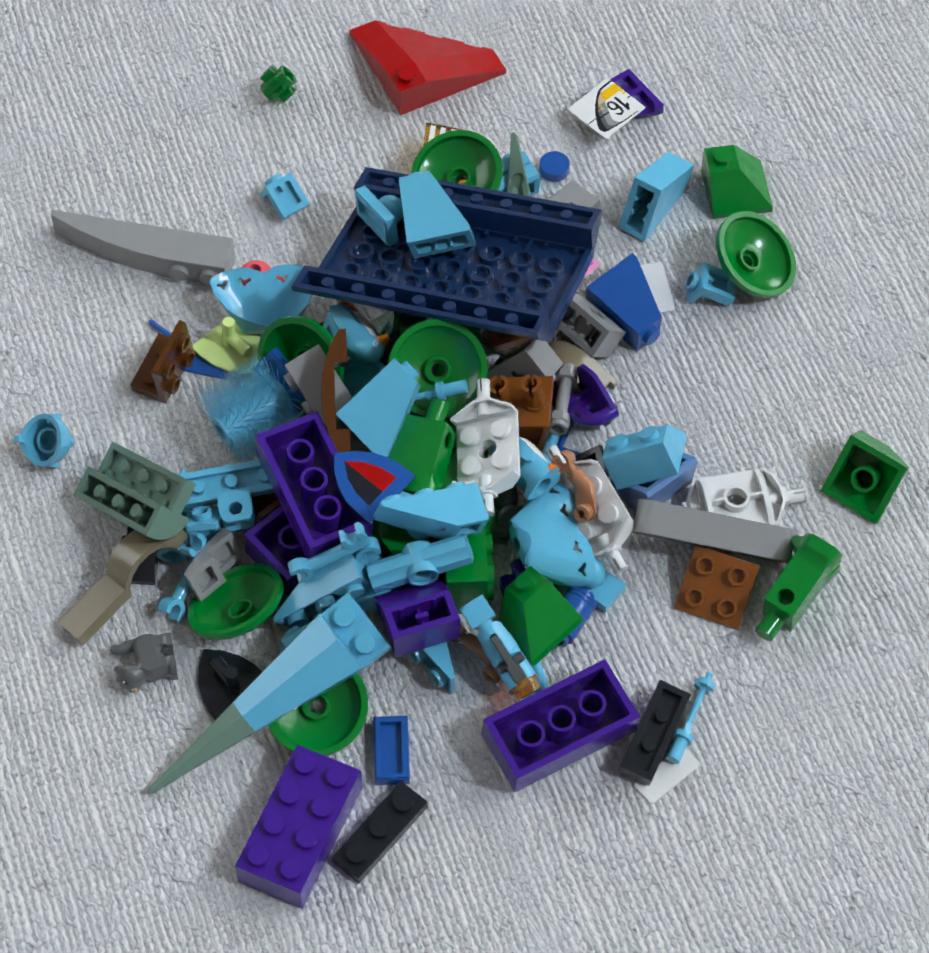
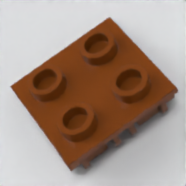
[674,545,760,629]

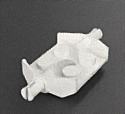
[450,378,520,517]
[545,445,634,574]
[682,468,807,526]

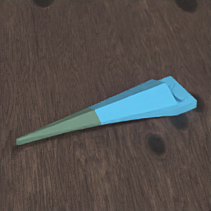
[147,593,392,794]

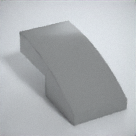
[184,528,244,601]

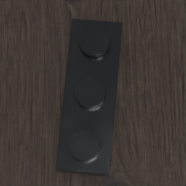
[617,680,691,786]
[332,781,428,884]

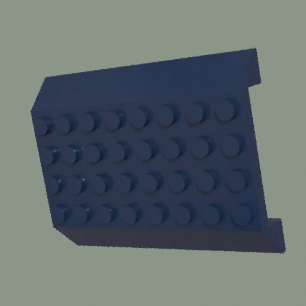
[292,167,602,342]

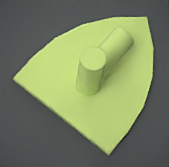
[192,317,260,375]

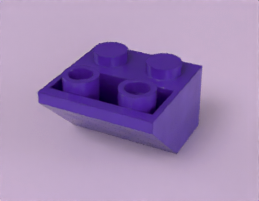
[374,577,461,658]

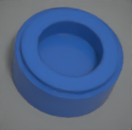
[539,151,570,182]

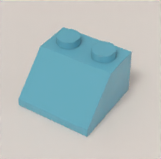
[602,424,687,490]

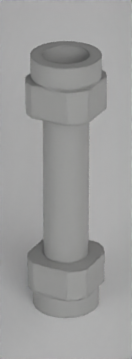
[549,363,578,436]

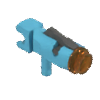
[460,594,541,701]

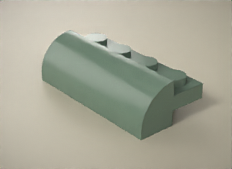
[73,441,196,540]

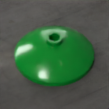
[411,130,503,191]
[716,211,796,298]
[257,315,344,382]
[388,319,488,418]
[188,563,284,640]
[268,674,368,756]

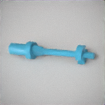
[415,380,468,401]
[666,672,716,764]

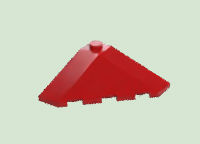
[349,20,506,115]

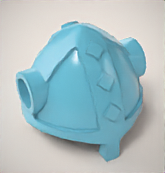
[14,413,74,468]

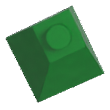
[701,145,773,219]
[820,430,909,524]
[498,566,584,666]

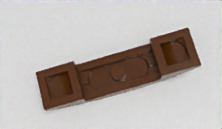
[321,329,351,453]

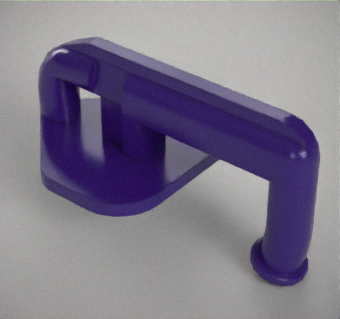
[552,364,619,427]

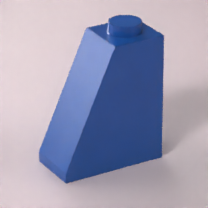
[586,253,662,351]

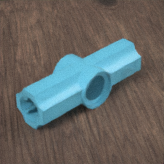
[367,533,474,593]

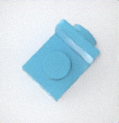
[260,173,310,221]
[685,262,736,306]

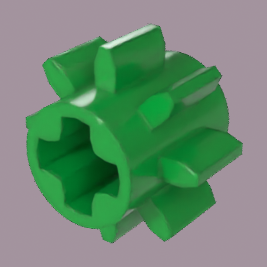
[260,64,297,103]

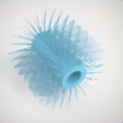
[196,354,304,463]

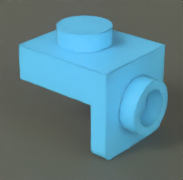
[185,506,223,547]

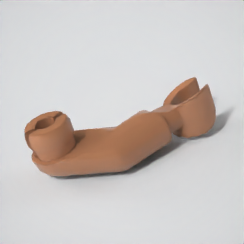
[551,450,597,523]
[450,624,501,683]

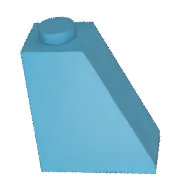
[618,151,694,242]
[399,171,476,259]
[336,358,420,457]

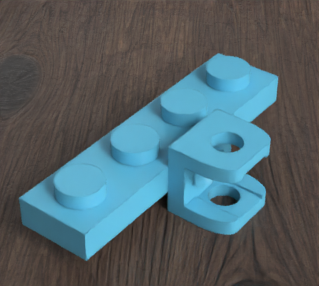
[178,460,275,533]

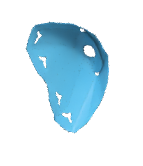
[209,264,313,334]
[509,482,596,587]

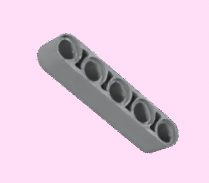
[632,499,797,564]

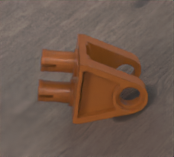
[490,374,554,453]

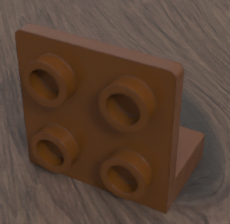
[130,320,195,404]

